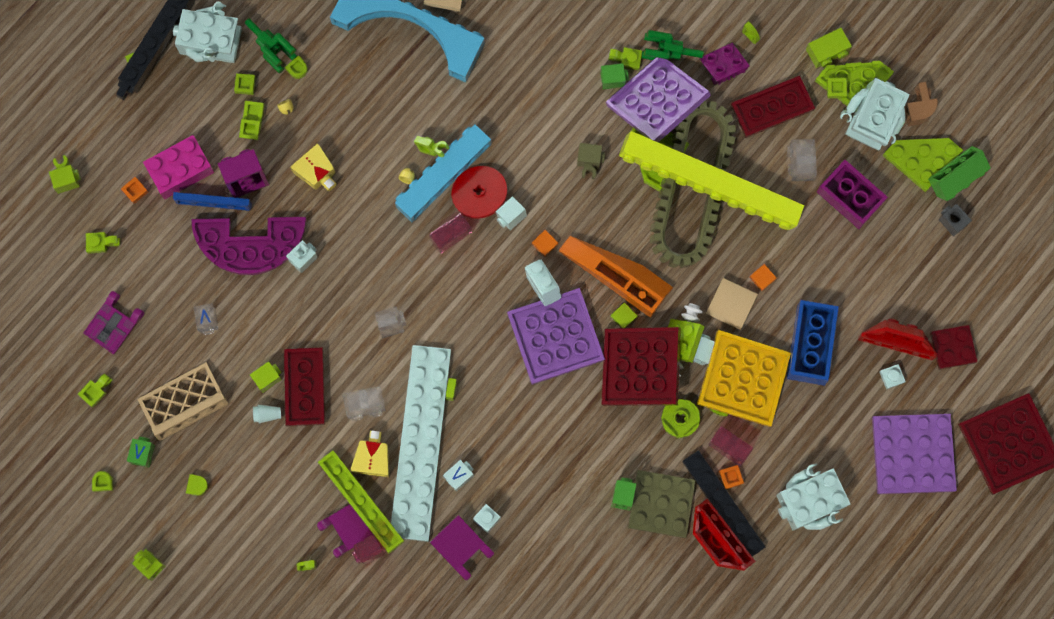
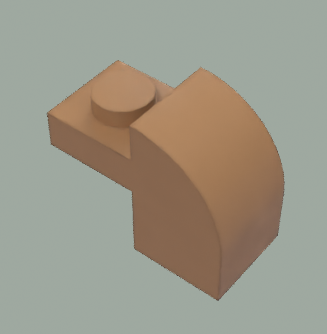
[905,82,938,126]

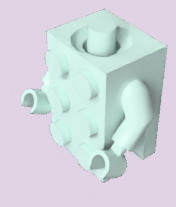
[173,1,242,63]
[840,78,910,151]
[776,464,850,531]

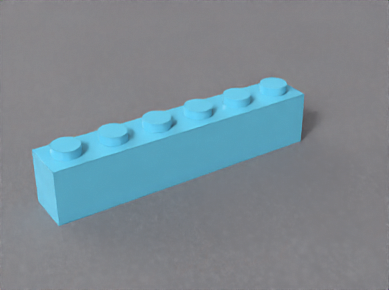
[395,125,491,222]

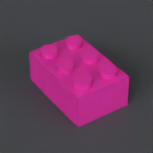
[143,135,214,200]

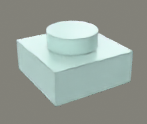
[879,364,906,390]

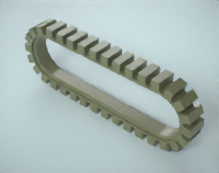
[650,100,736,268]

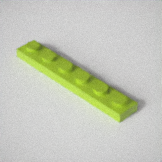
[318,451,404,554]

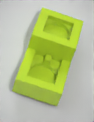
[239,101,265,140]

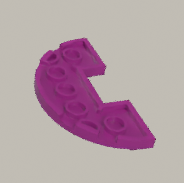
[191,217,306,275]

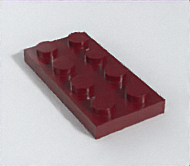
[731,75,815,138]
[284,347,325,427]

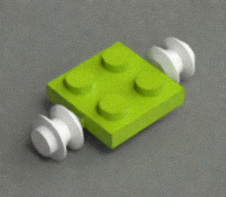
[668,303,704,377]

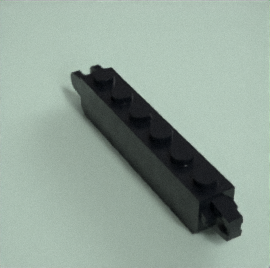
[116,0,195,101]

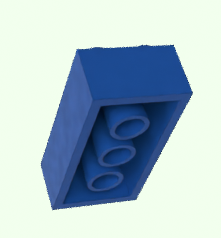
[787,300,839,386]

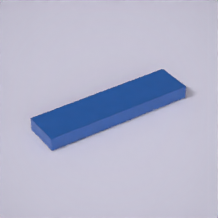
[173,192,252,211]

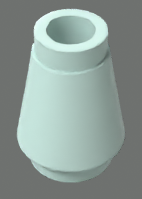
[253,405,281,424]

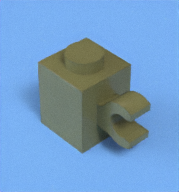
[577,143,605,179]

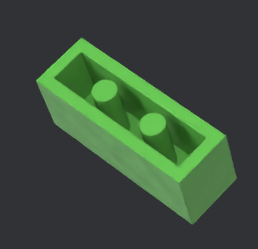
[928,146,991,201]

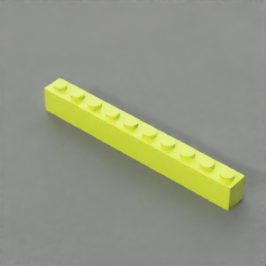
[619,131,804,230]

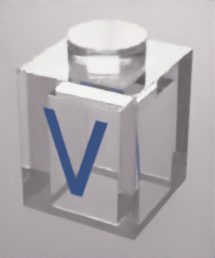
[193,304,219,335]

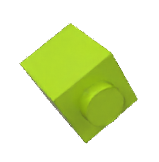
[250,361,282,393]

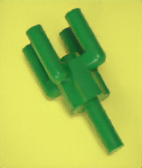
[244,18,297,74]
[641,30,704,60]

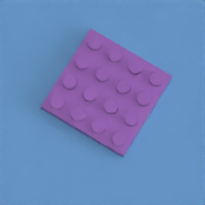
[606,58,711,142]
[507,288,605,385]
[872,414,957,494]

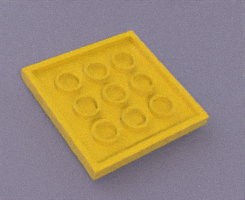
[697,330,791,427]

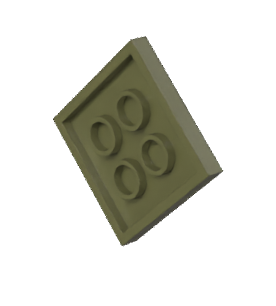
[628,470,695,538]

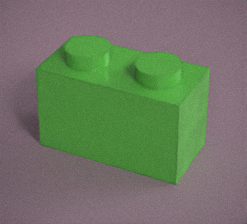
[611,478,636,511]

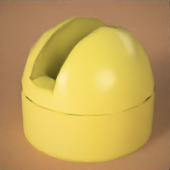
[277,99,294,115]
[398,168,415,184]

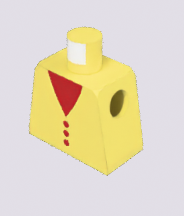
[291,143,336,191]
[351,431,389,477]

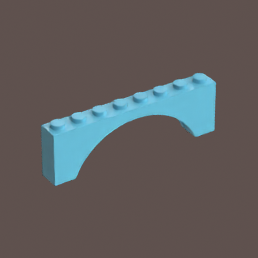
[330,0,485,83]

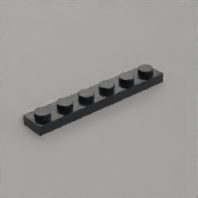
[682,450,766,557]

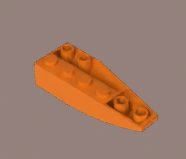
[559,236,673,318]

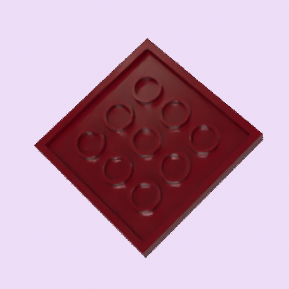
[601,327,681,406]
[958,393,1054,495]

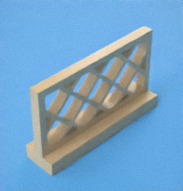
[137,363,228,441]

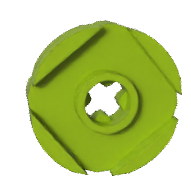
[661,399,700,439]

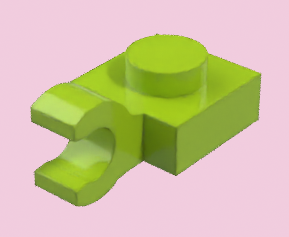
[608,47,642,70]
[413,136,450,157]
[86,232,120,254]
[78,374,113,408]

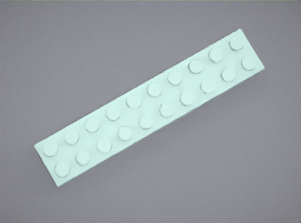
[391,345,451,542]

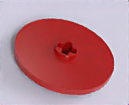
[451,166,508,219]

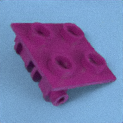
[699,43,750,85]

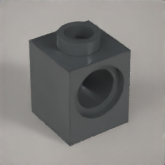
[939,204,972,237]

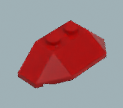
[858,319,937,361]
[693,499,756,571]

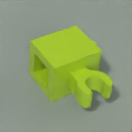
[49,155,81,194]
[132,549,166,581]

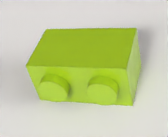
[806,28,852,68]

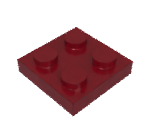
[930,325,978,370]

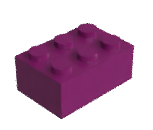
[217,149,269,198]
[817,160,888,229]

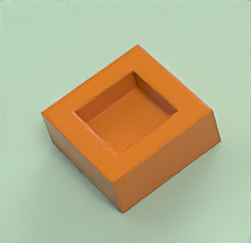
[121,177,148,204]
[532,230,558,257]
[749,264,777,291]
[719,465,744,489]

